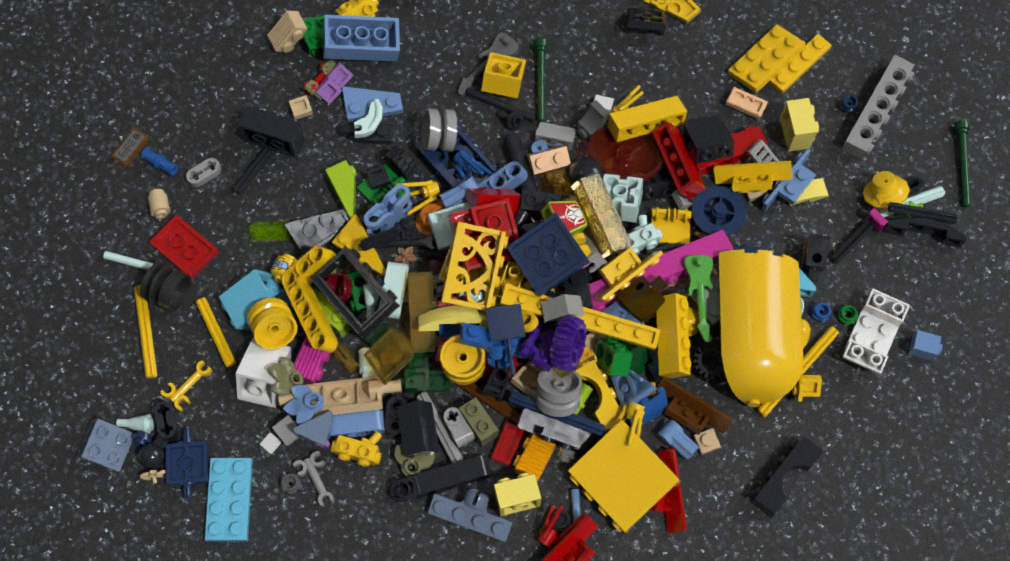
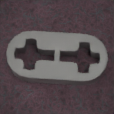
[186,158,221,187]

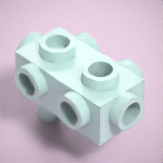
[615,215,663,255]

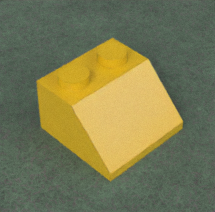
[481,52,526,99]

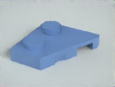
[611,369,657,409]

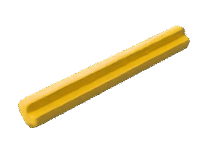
[196,297,236,368]

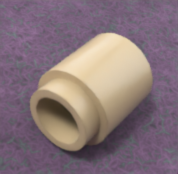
[148,189,170,219]

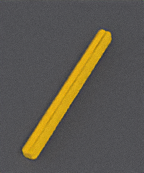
[757,326,839,417]

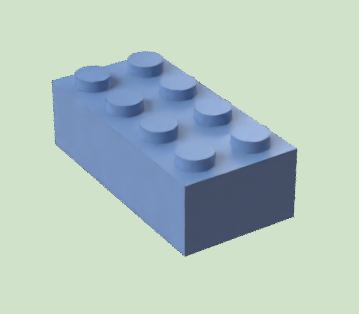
[323,15,400,61]

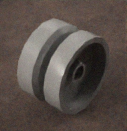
[422,108,457,151]
[536,366,582,417]

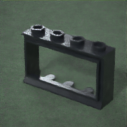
[310,246,400,338]

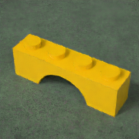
[575,348,626,432]

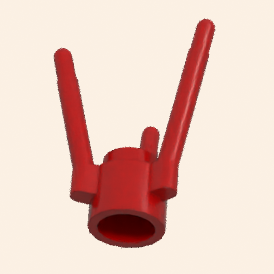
[537,505,586,548]

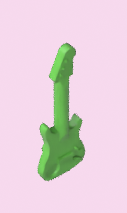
[684,255,713,343]

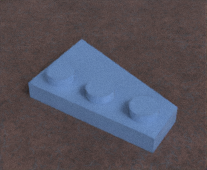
[342,86,403,122]

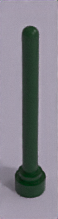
[534,38,548,122]
[954,120,971,208]

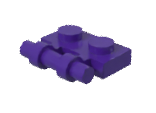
[520,323,554,372]

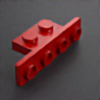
[652,448,687,534]
[541,515,598,561]

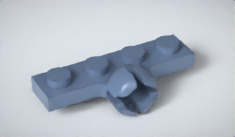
[428,489,513,542]

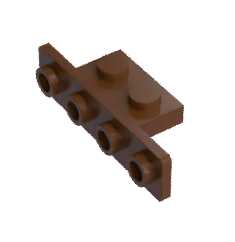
[656,377,733,435]

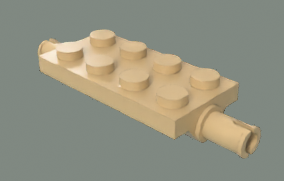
[279,376,402,418]

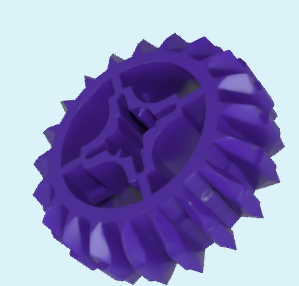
[550,316,587,371]

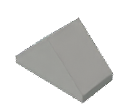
[540,294,584,323]

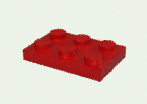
[149,215,219,280]

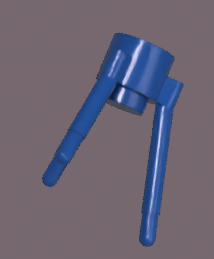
[454,150,493,179]

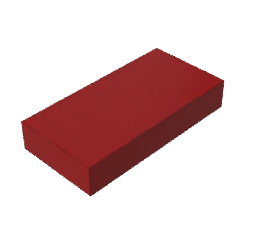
[491,421,525,467]

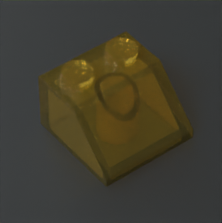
[364,328,414,385]

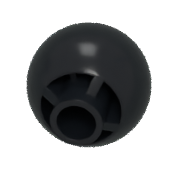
[567,158,606,196]

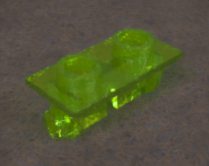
[249,221,291,241]

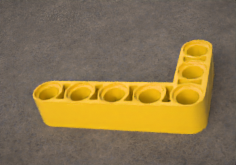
[281,245,338,353]

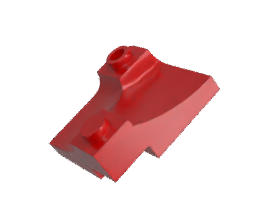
[448,198,519,271]

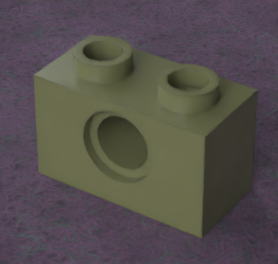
[459,397,499,447]

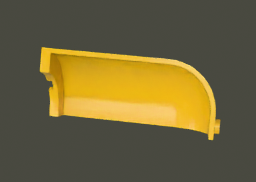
[719,249,803,407]

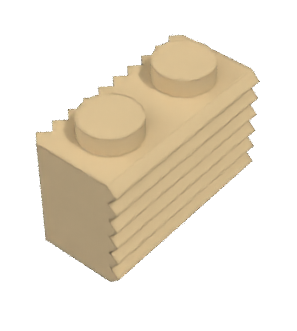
[267,10,308,52]

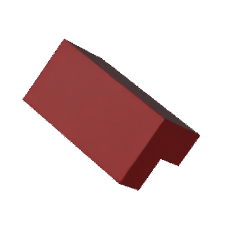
[466,188,522,218]

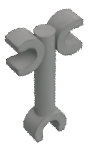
[293,451,334,507]

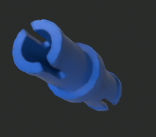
[141,148,178,176]

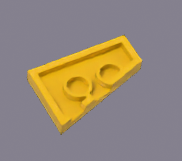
[641,0,701,23]

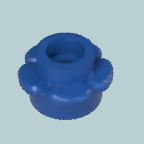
[812,303,831,321]

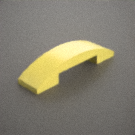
[418,305,489,331]

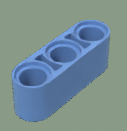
[478,161,528,190]
[328,410,385,440]

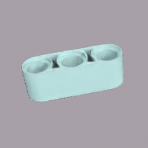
[379,261,409,319]

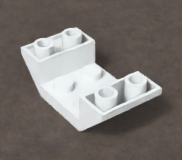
[843,289,910,374]

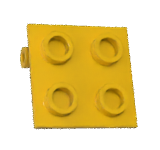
[651,207,691,245]

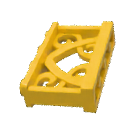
[441,222,508,311]

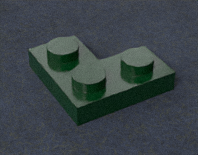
[408,352,450,393]

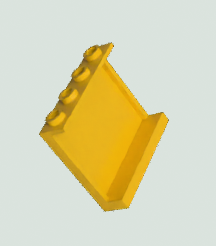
[568,420,681,533]

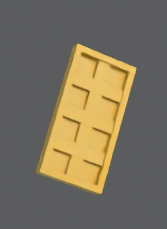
[728,24,805,93]

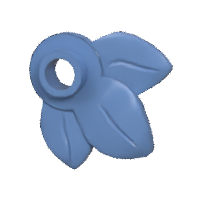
[283,385,324,424]

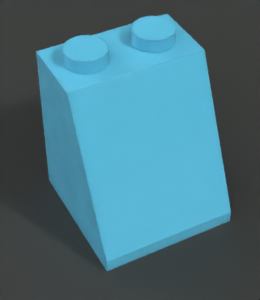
[219,269,283,331]

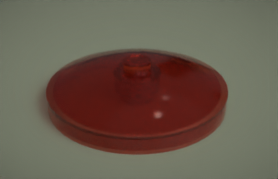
[588,125,664,182]

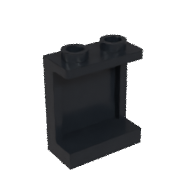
[683,115,734,164]

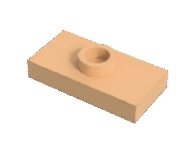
[725,87,768,120]

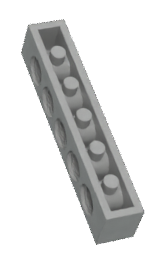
[842,55,915,160]

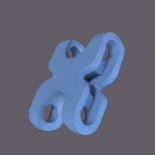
[364,184,412,237]

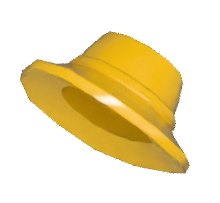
[863,171,910,210]

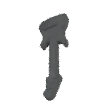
[458,33,519,97]

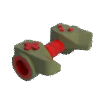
[302,60,336,100]

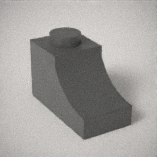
[577,100,609,142]

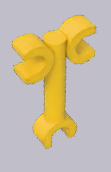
[160,361,213,412]

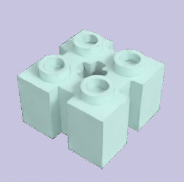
[598,174,643,223]

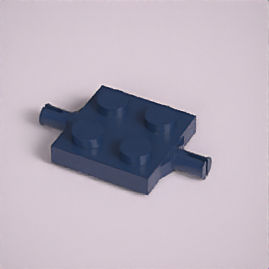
[166,428,209,499]

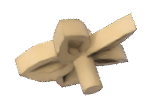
[140,470,165,484]

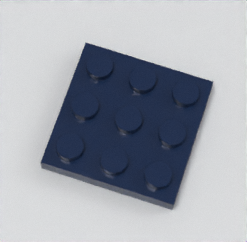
[506,212,590,297]

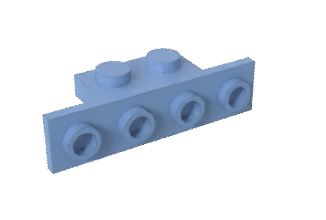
[761,149,816,213]

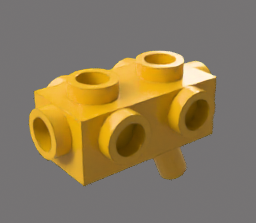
[335,0,379,17]
[331,431,382,467]

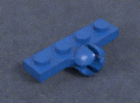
[460,322,539,369]

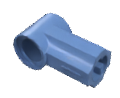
[440,175,479,208]
[657,420,699,461]

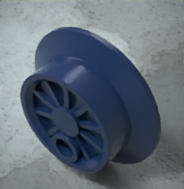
[692,186,746,236]

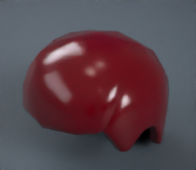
[325,273,353,302]

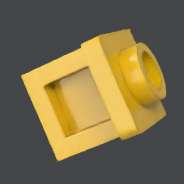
[792,375,822,402]

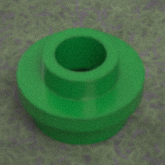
[838,305,858,325]

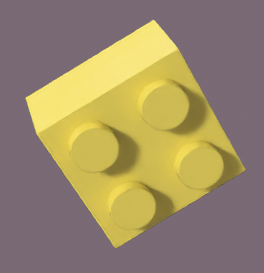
[780,98,819,152]
[494,473,541,517]

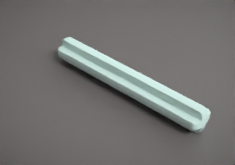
[875,186,945,217]

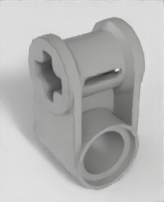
[443,407,476,449]

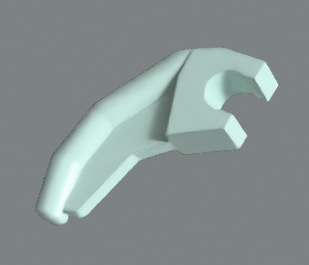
[354,99,383,138]

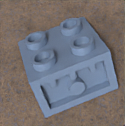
[75,418,134,471]

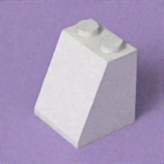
[236,338,291,408]

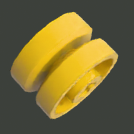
[247,297,297,350]
[440,334,486,385]

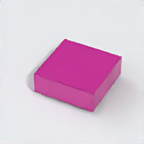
[865,208,888,233]

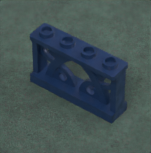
[414,123,498,204]

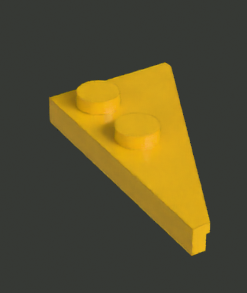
[332,214,386,278]

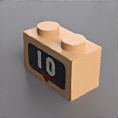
[526,145,571,175]

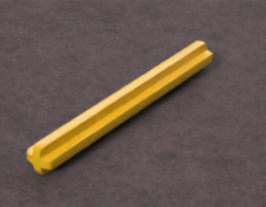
[134,285,157,379]

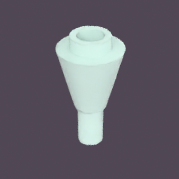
[363,282,380,319]
[116,414,155,434]

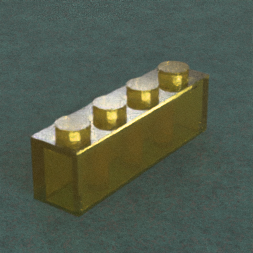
[571,173,632,258]
[407,272,439,353]

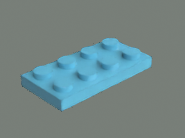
[205,458,253,541]

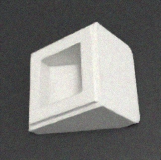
[594,95,614,116]

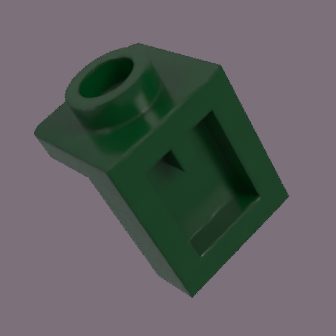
[401,368,430,394]

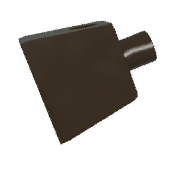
[616,275,667,323]

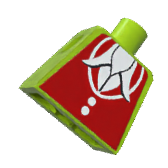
[541,201,592,235]

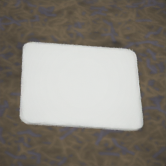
[260,433,282,454]

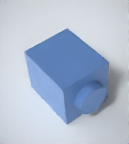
[909,330,943,361]

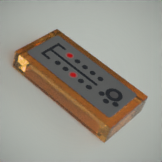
[110,127,150,167]

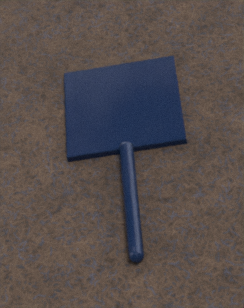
[486,304,526,376]

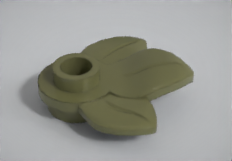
[267,357,303,395]
[394,445,435,477]

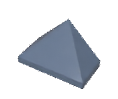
[293,411,335,446]

